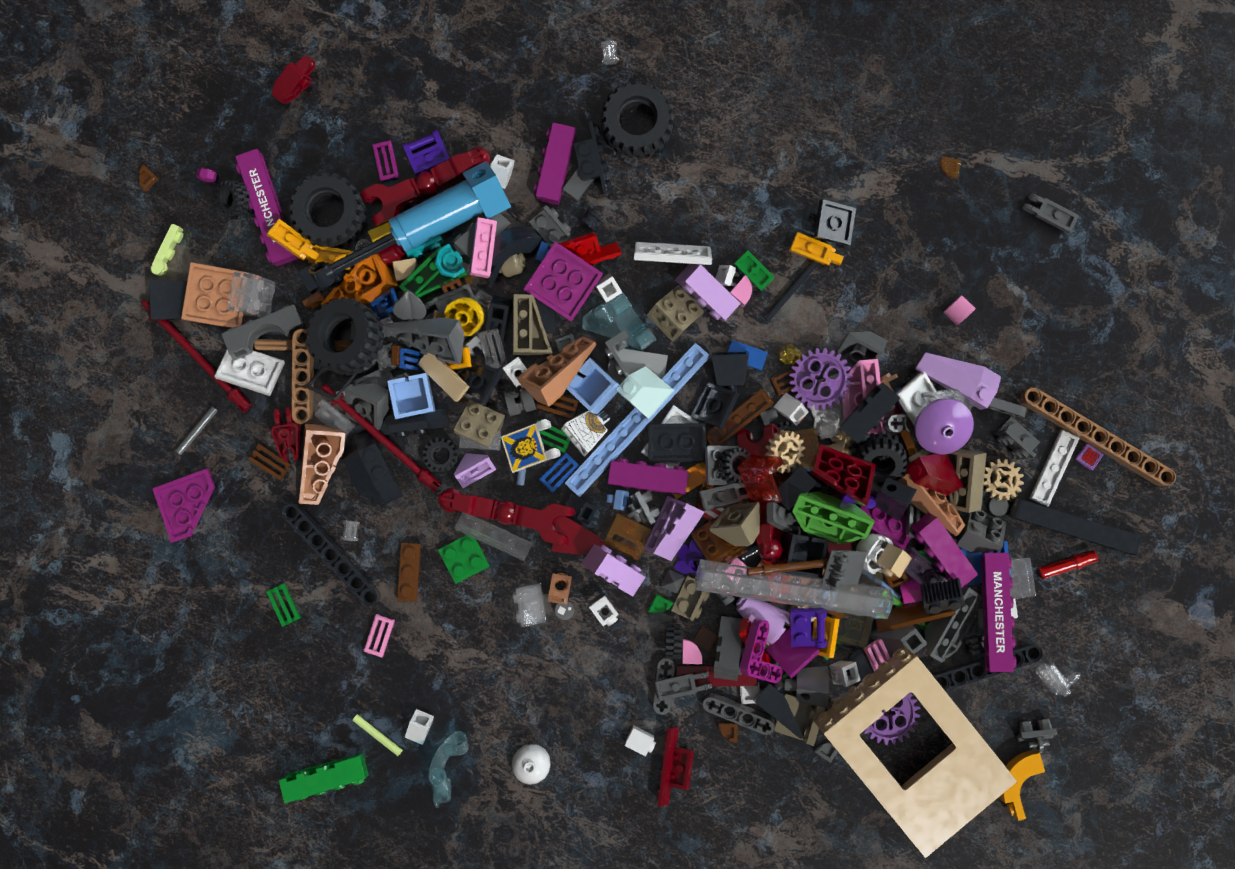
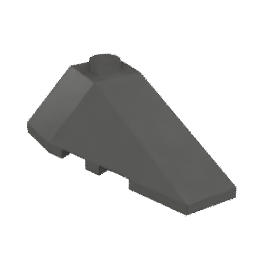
[382,318,465,364]

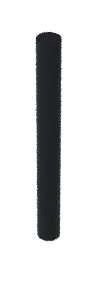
[763,260,818,322]

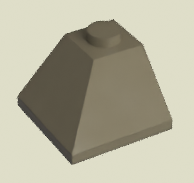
[710,502,760,546]

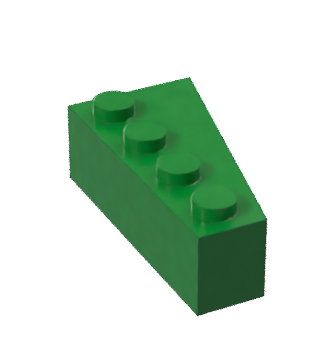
[279,753,369,804]

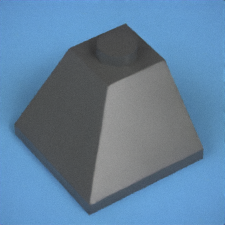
[834,331,887,371]
[345,383,390,431]

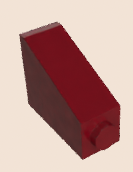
[905,454,964,496]
[552,516,604,555]

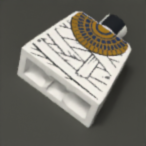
[561,411,610,457]

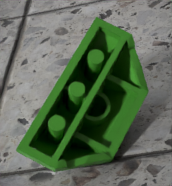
[792,491,875,544]

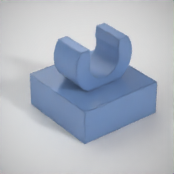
[606,490,630,511]

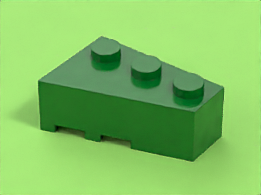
[399,246,468,298]

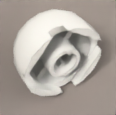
[856,534,894,574]
[512,744,550,785]

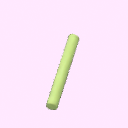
[352,714,402,756]

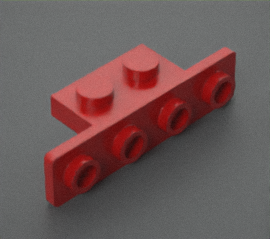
[559,232,622,265]

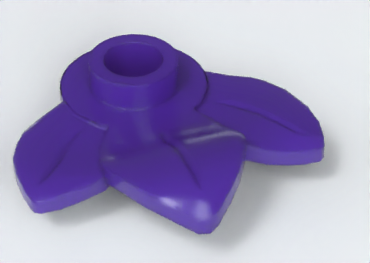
[674,539,707,574]

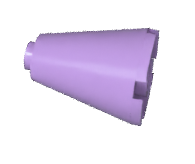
[736,594,791,645]

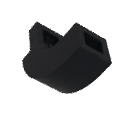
[485,226,541,282]

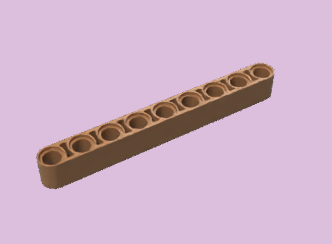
[1020,388,1176,486]

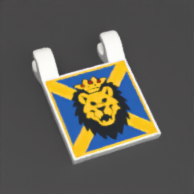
[501,419,561,473]

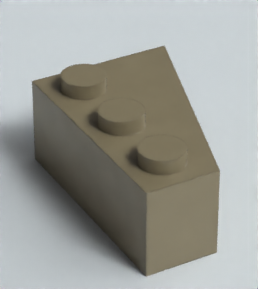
[513,294,552,355]
[947,448,986,513]

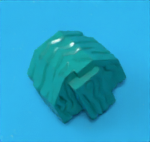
[435,244,465,278]

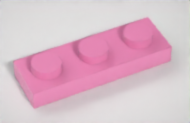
[469,217,497,278]

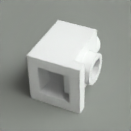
[503,357,527,388]
[589,595,619,626]
[829,661,860,687]

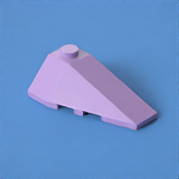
[915,353,1001,410]

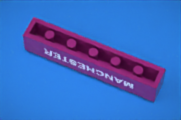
[235,149,298,266]
[980,553,1016,672]

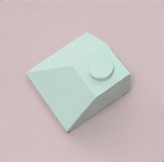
[616,366,674,419]

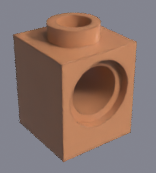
[548,573,572,605]

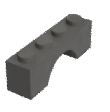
[222,305,305,360]

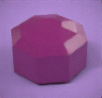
[196,168,217,182]

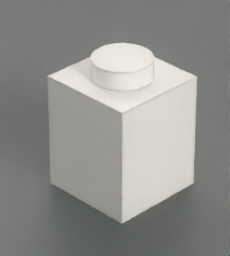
[625,725,656,756]

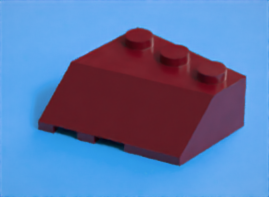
[809,444,876,506]

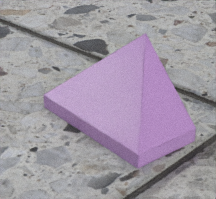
[454,453,496,488]

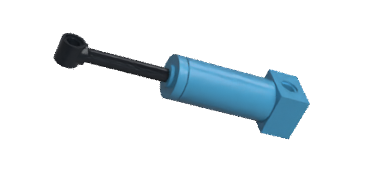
[309,161,511,289]

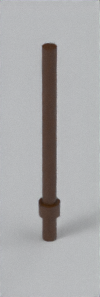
[746,559,828,576]

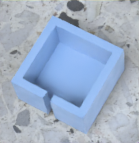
[567,358,620,414]
[387,373,436,419]

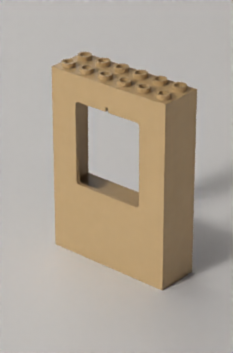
[814,647,1017,858]

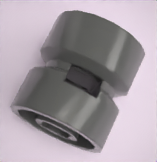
[504,388,537,416]

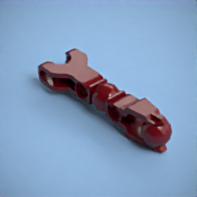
[360,147,490,227]
[737,423,783,562]
[438,488,575,545]

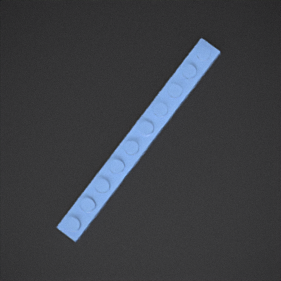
[565,343,710,497]

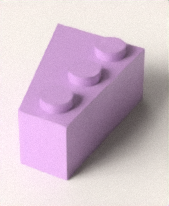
[675,263,741,321]
[644,496,704,561]
[582,544,645,596]

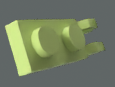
[151,224,183,276]

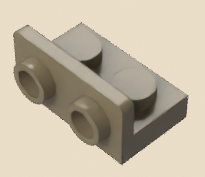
[671,576,710,621]

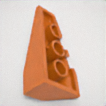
[321,253,399,306]

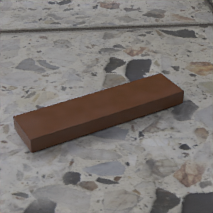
[706,388,774,446]
[874,602,956,633]

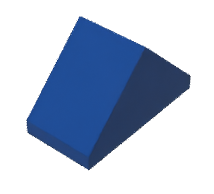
[370,289,400,320]

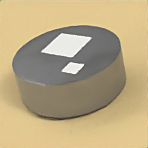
[555,601,574,620]

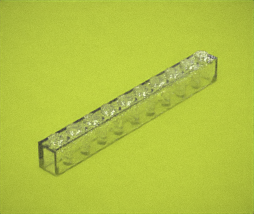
[695,559,894,619]

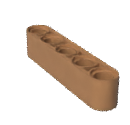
[292,329,314,424]

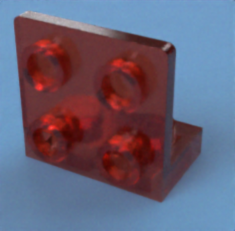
[738,455,784,503]

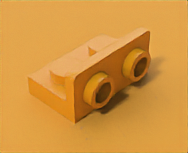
[812,616,840,658]

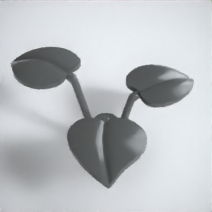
[381,290,426,350]

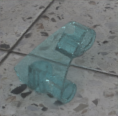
[582,292,656,350]
[429,731,469,808]

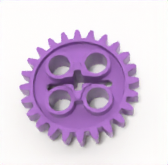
[789,348,853,411]
[863,692,920,745]

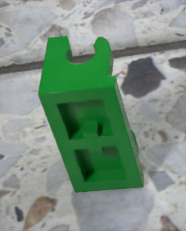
[734,251,775,291]

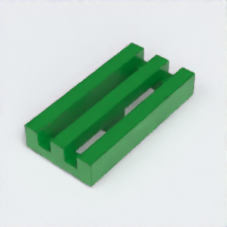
[536,420,570,453]
[266,583,301,627]

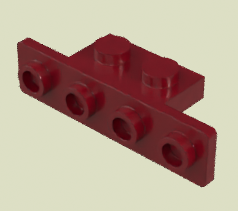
[657,727,694,807]

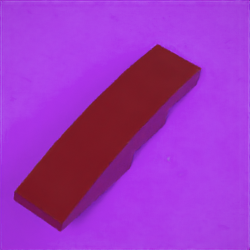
[677,665,758,686]

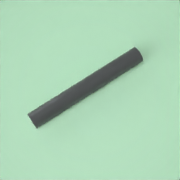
[175,406,218,455]

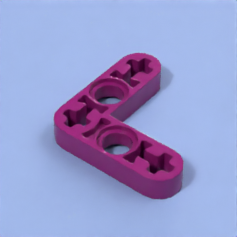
[740,618,783,683]

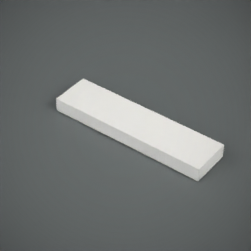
[1029,430,1079,507]

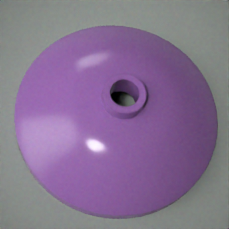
[914,398,974,455]

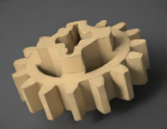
[765,430,805,473]
[983,459,1024,501]

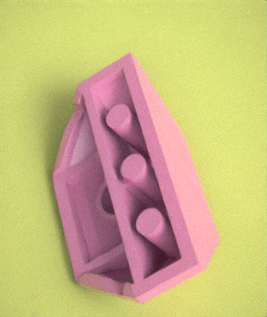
[841,359,886,438]

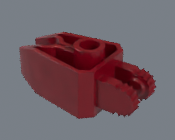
[272,56,316,104]
[271,407,301,462]

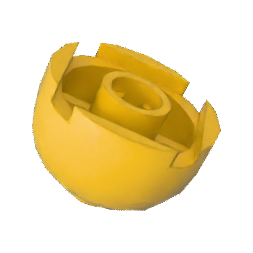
[444,297,484,336]

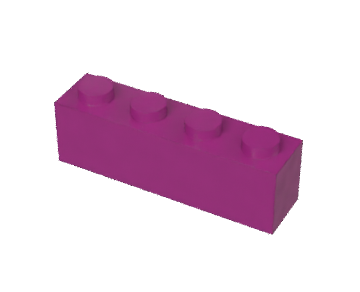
[533,123,576,205]
[608,458,689,496]
[911,512,978,587]

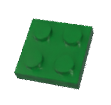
[438,532,490,584]

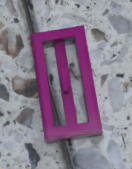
[372,140,400,182]

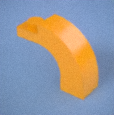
[999,750,1045,821]

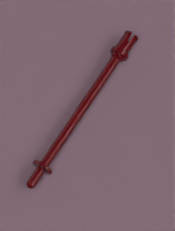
[141,300,252,413]
[321,385,442,493]

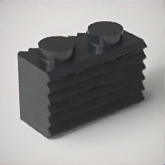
[920,577,966,614]

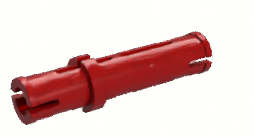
[1038,550,1098,580]

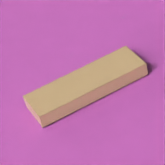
[418,353,469,402]

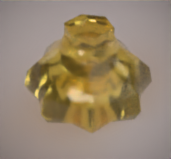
[779,344,802,365]

